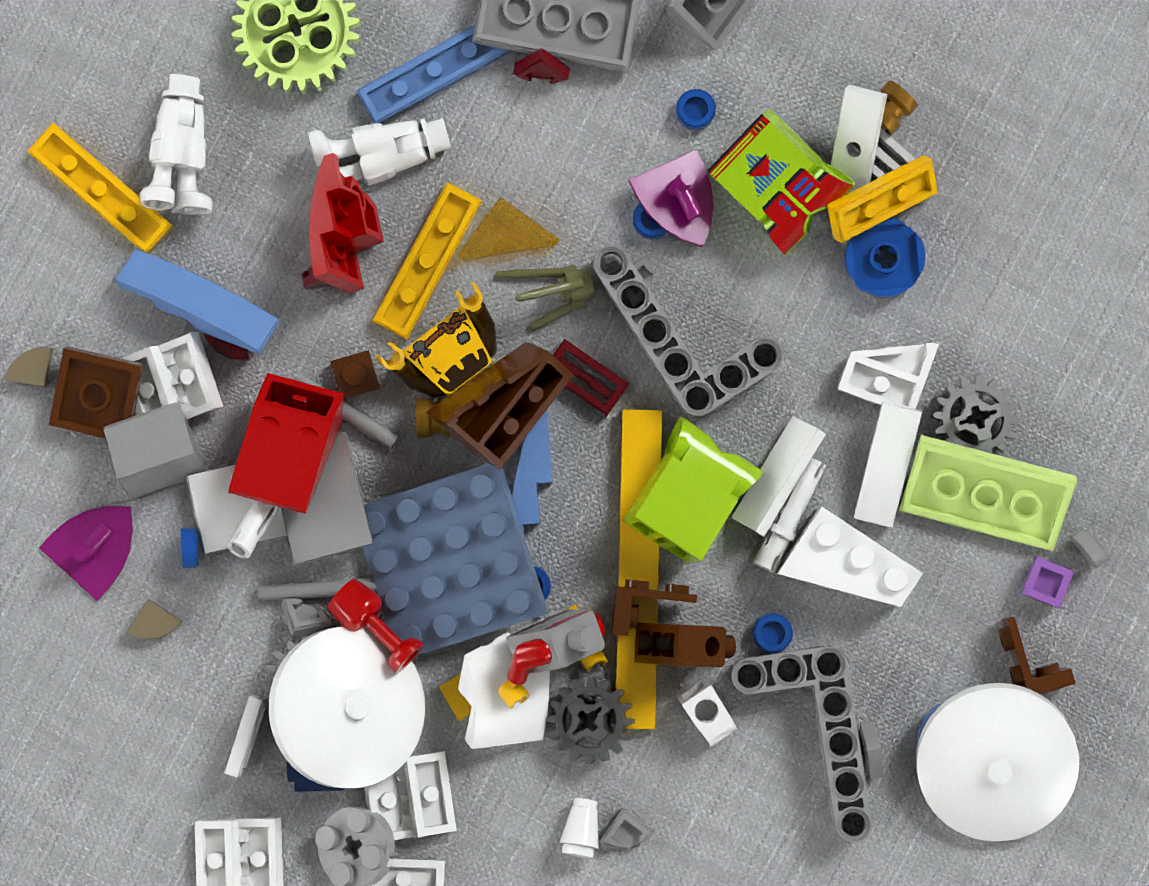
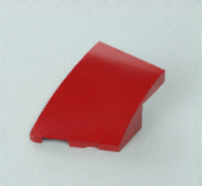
[309,153,384,294]

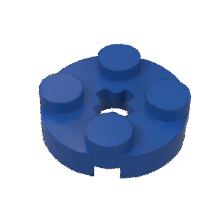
[844,218,925,298]

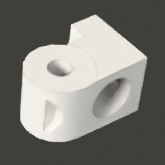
[676,677,738,747]

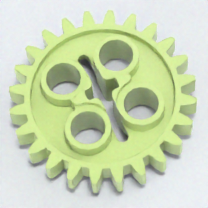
[231,0,361,94]

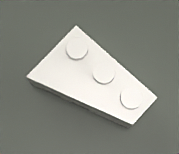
[776,507,923,607]

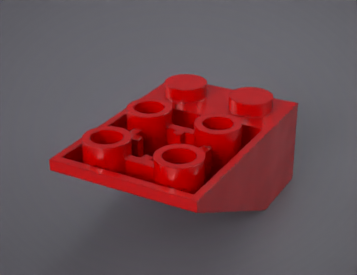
[228,373,344,514]

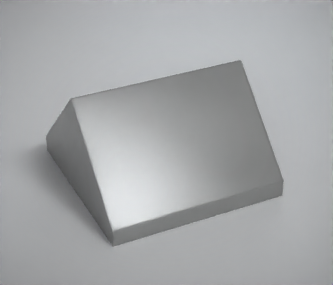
[666,0,753,51]
[104,401,207,499]

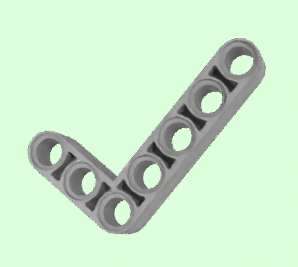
[593,245,783,417]
[730,646,872,843]

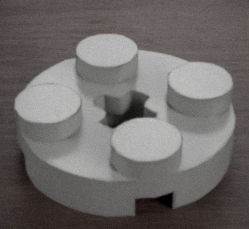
[315,807,395,886]

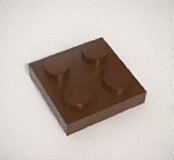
[49,346,144,439]

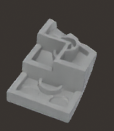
[282,432,374,564]

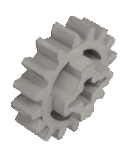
[931,375,1020,454]

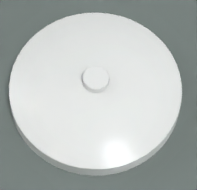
[269,627,425,788]
[916,683,1079,841]

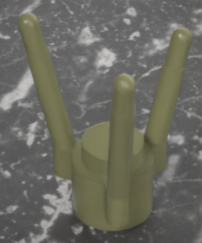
[495,265,595,331]

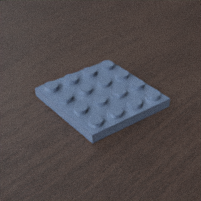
[363,463,549,656]

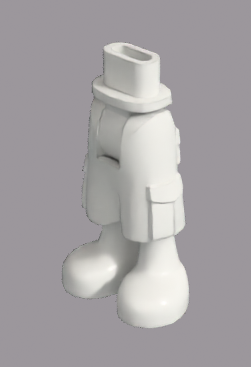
[140,74,213,215]
[307,118,451,186]

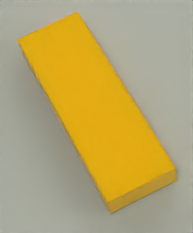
[827,155,938,243]

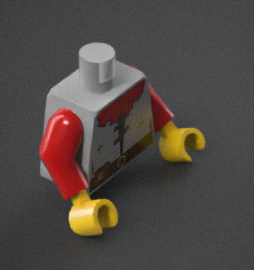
[498,609,608,709]

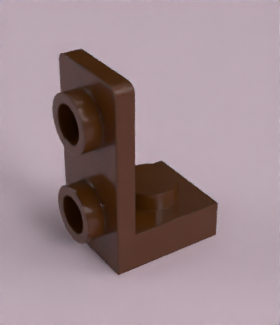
[611,579,697,636]
[998,617,1076,694]

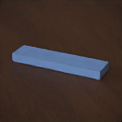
[356,25,512,124]

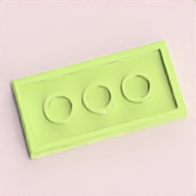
[899,435,1077,552]

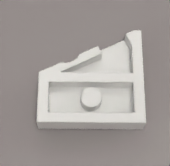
[837,342,939,409]

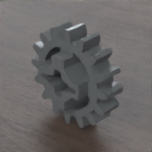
[547,676,635,764]

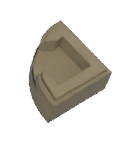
[5,347,53,388]
[126,599,183,639]

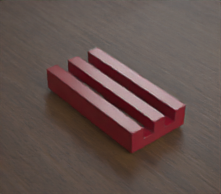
[553,339,630,417]

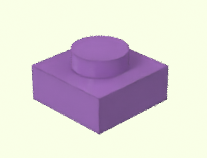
[1020,556,1074,608]

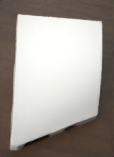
[458,616,550,749]

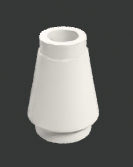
[559,798,599,859]

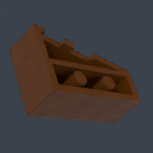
[425,342,574,470]

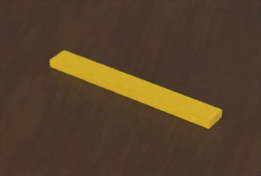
[615,409,662,730]

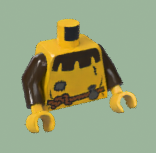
[376,282,497,398]

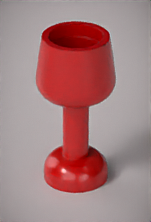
[327,578,424,674]

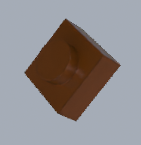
[330,350,380,400]

